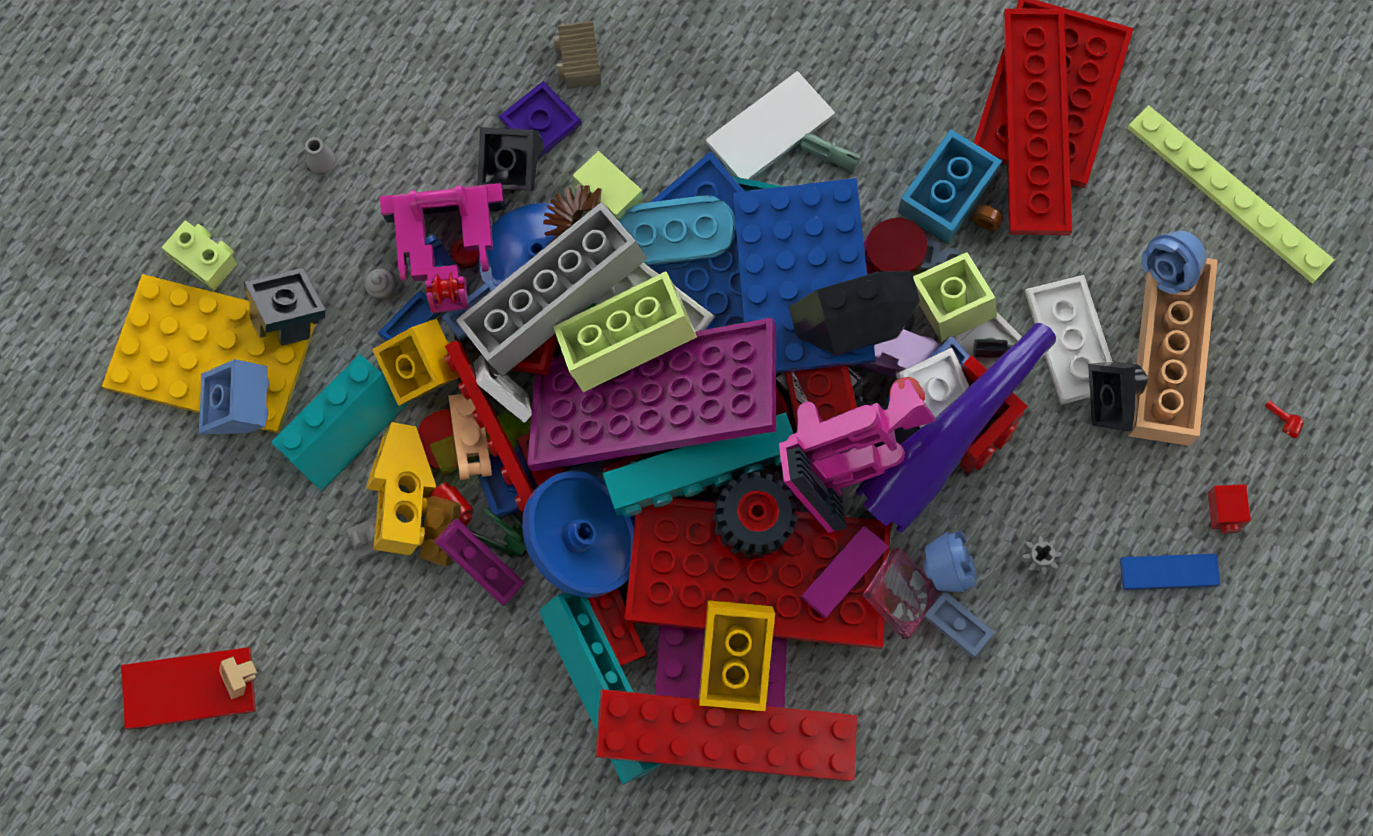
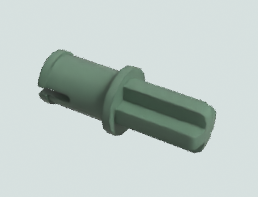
[801,133,861,173]

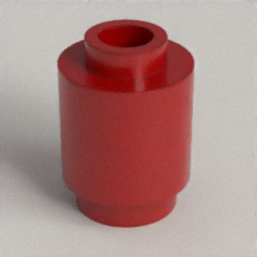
[428,482,474,526]

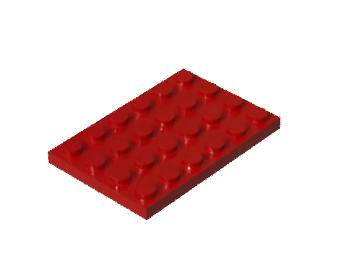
[973,0,1134,188]

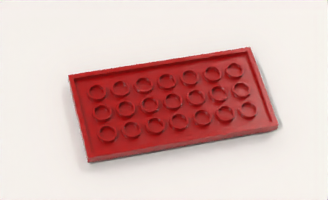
[624,498,891,649]

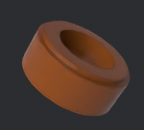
[971,205,1003,231]

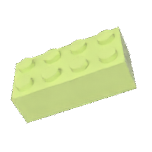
[553,271,697,392]

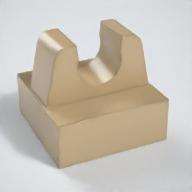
[219,657,257,699]

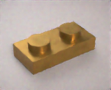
[419,496,461,567]

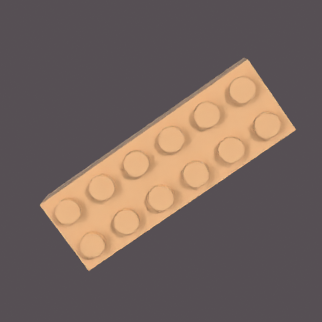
[1128,258,1218,446]

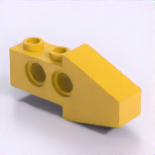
[366,422,436,555]

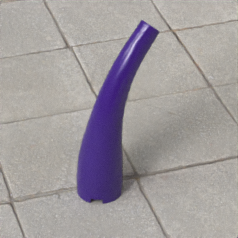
[856,323,1056,533]

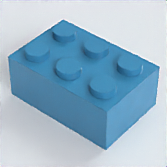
[898,129,1002,244]

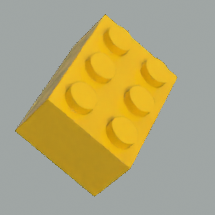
[699,601,775,711]

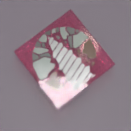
[863,547,939,639]

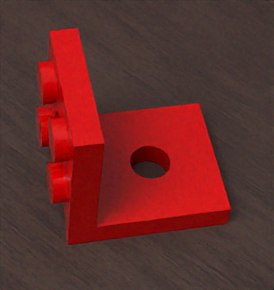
[959,355,1028,474]

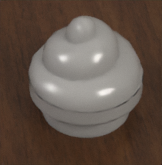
[365,268,396,299]

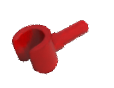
[1265,400,1304,439]

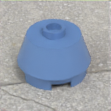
[1142,231,1207,294]
[923,531,977,593]

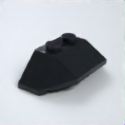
[789,271,920,356]

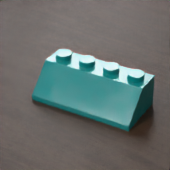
[271,354,409,492]

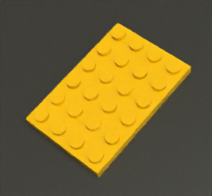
[102,274,316,434]

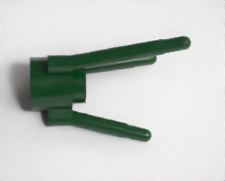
[470,508,527,558]

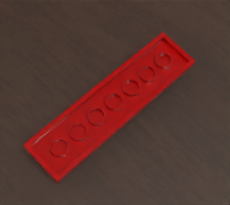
[1003,9,1072,236]
[595,689,857,782]

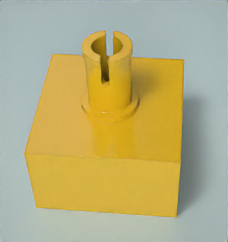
[372,318,460,406]

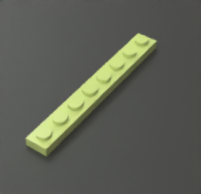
[1127,105,1334,284]

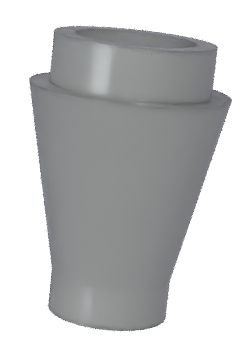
[305,137,335,173]

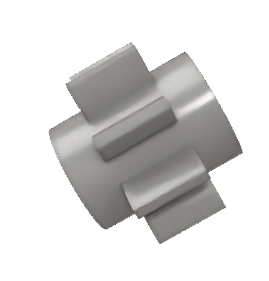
[1020,536,1062,578]

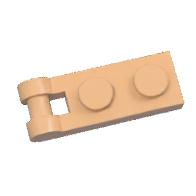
[449,394,492,480]

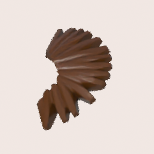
[543,185,602,245]

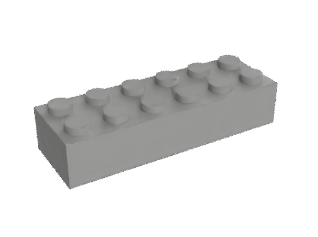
[456,202,648,377]

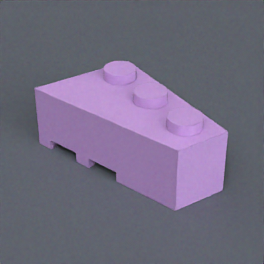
[853,329,940,378]

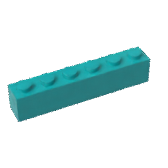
[603,412,793,517]
[539,592,662,785]

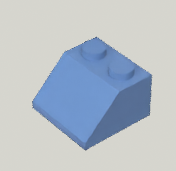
[199,359,269,434]

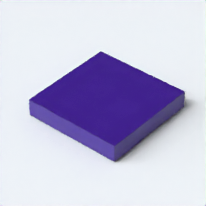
[498,81,582,160]

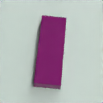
[434,518,525,606]
[801,526,889,619]

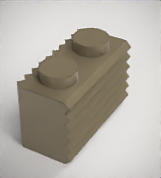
[553,21,601,89]

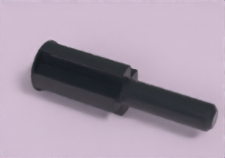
[973,339,1013,358]

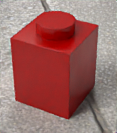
[1207,484,1251,534]

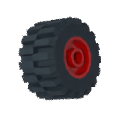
[713,472,798,559]

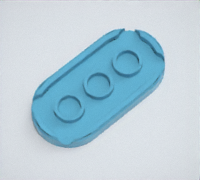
[618,195,736,265]

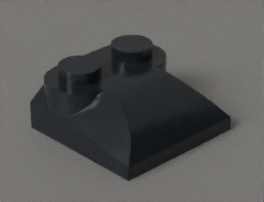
[477,127,544,191]
[1088,362,1148,431]

